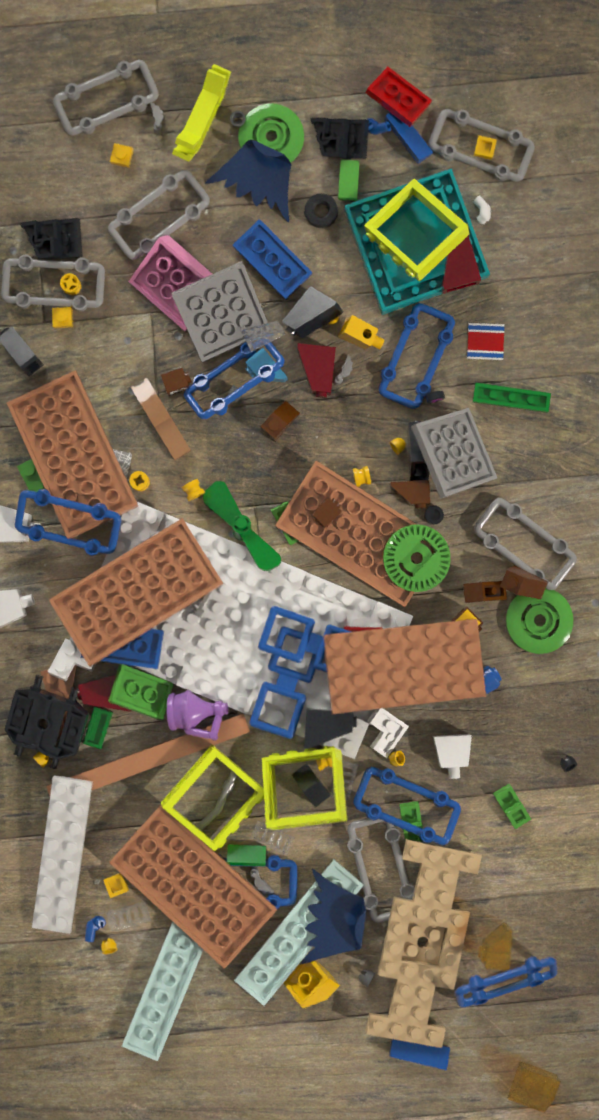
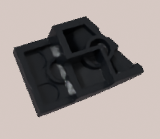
[310,118,369,159]
[20,218,83,259]

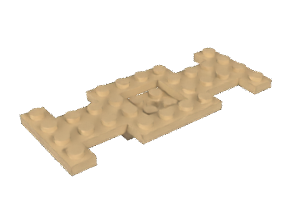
[365,839,482,1048]

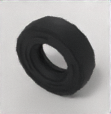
[304,193,338,228]

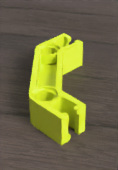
[172,64,231,162]

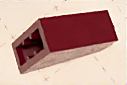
[441,235,481,294]
[297,343,336,398]
[77,675,132,712]

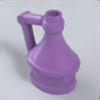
[167,690,228,741]

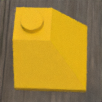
[283,953,340,1008]

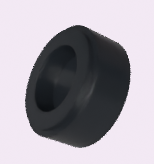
[425,391,445,403]
[424,505,444,525]

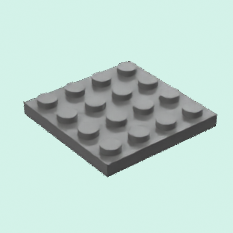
[171,261,271,362]
[411,408,497,499]

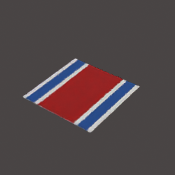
[467,323,504,360]

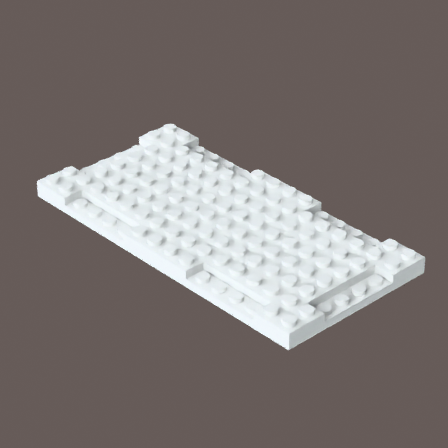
[69,502,413,759]

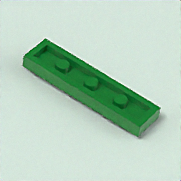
[472,383,551,413]

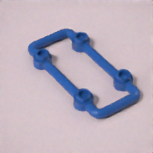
[379,303,455,409]
[184,337,285,419]
[15,489,121,555]
[353,767,461,845]
[217,853,297,909]
[455,956,557,1008]

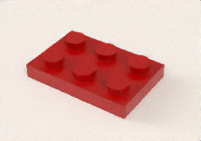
[365,67,433,127]

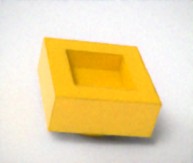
[473,135,497,160]
[110,143,133,168]
[52,307,73,328]
[103,873,129,898]

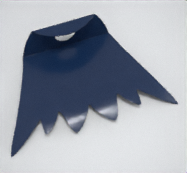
[204,139,292,223]
[300,868,366,964]

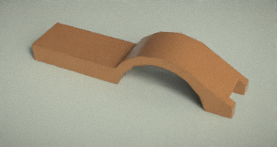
[131,378,191,460]

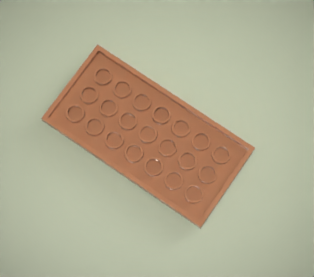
[7,370,139,539]
[275,461,435,607]
[49,518,223,667]
[323,619,486,714]
[109,805,277,969]

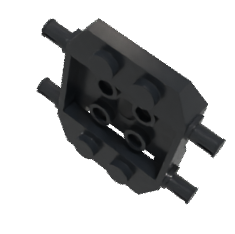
[4,675,89,769]

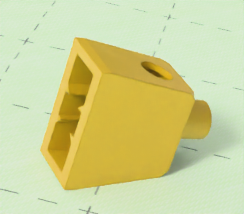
[338,315,385,350]

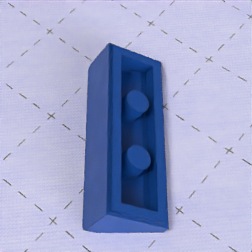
[384,113,433,164]
[389,1039,450,1070]

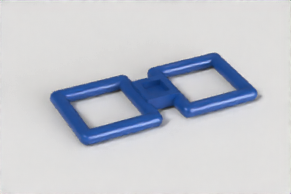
[258,606,351,673]
[249,626,317,739]

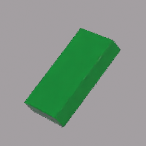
[83,707,113,749]
[227,844,266,867]

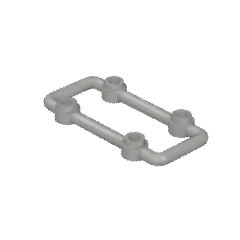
[53,60,159,136]
[429,109,535,182]
[108,170,210,260]
[1,254,105,312]
[474,498,577,590]
[347,818,415,923]

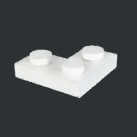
[48,638,97,681]
[367,708,409,758]

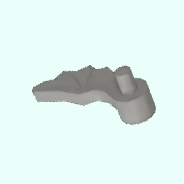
[150,102,164,134]
[333,355,353,385]
[192,592,212,618]
[250,867,274,894]

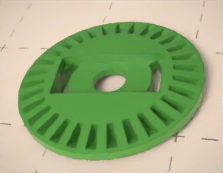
[238,103,304,162]
[383,525,451,592]
[506,589,573,654]

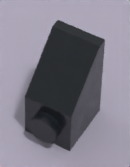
[292,763,331,808]

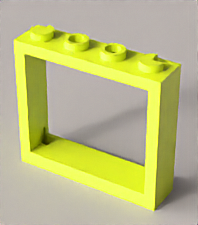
[364,179,469,282]
[161,744,264,851]
[262,746,347,830]

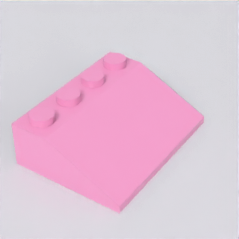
[129,235,212,331]

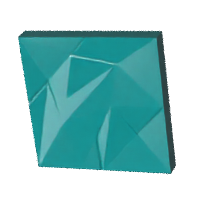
[344,168,490,315]

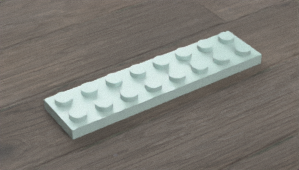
[234,859,364,1006]
[122,922,203,1061]

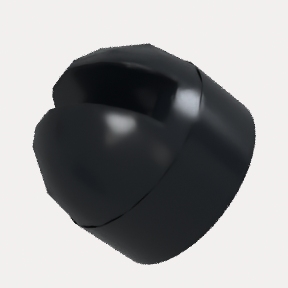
[560,755,578,772]

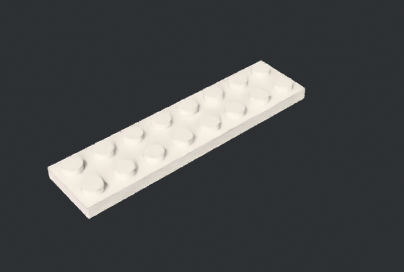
[32,775,93,934]

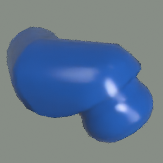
[366,118,391,135]
[85,916,106,942]

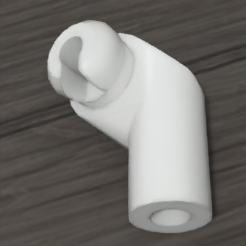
[473,195,491,224]

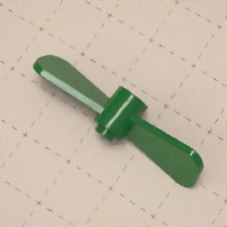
[203,481,281,571]

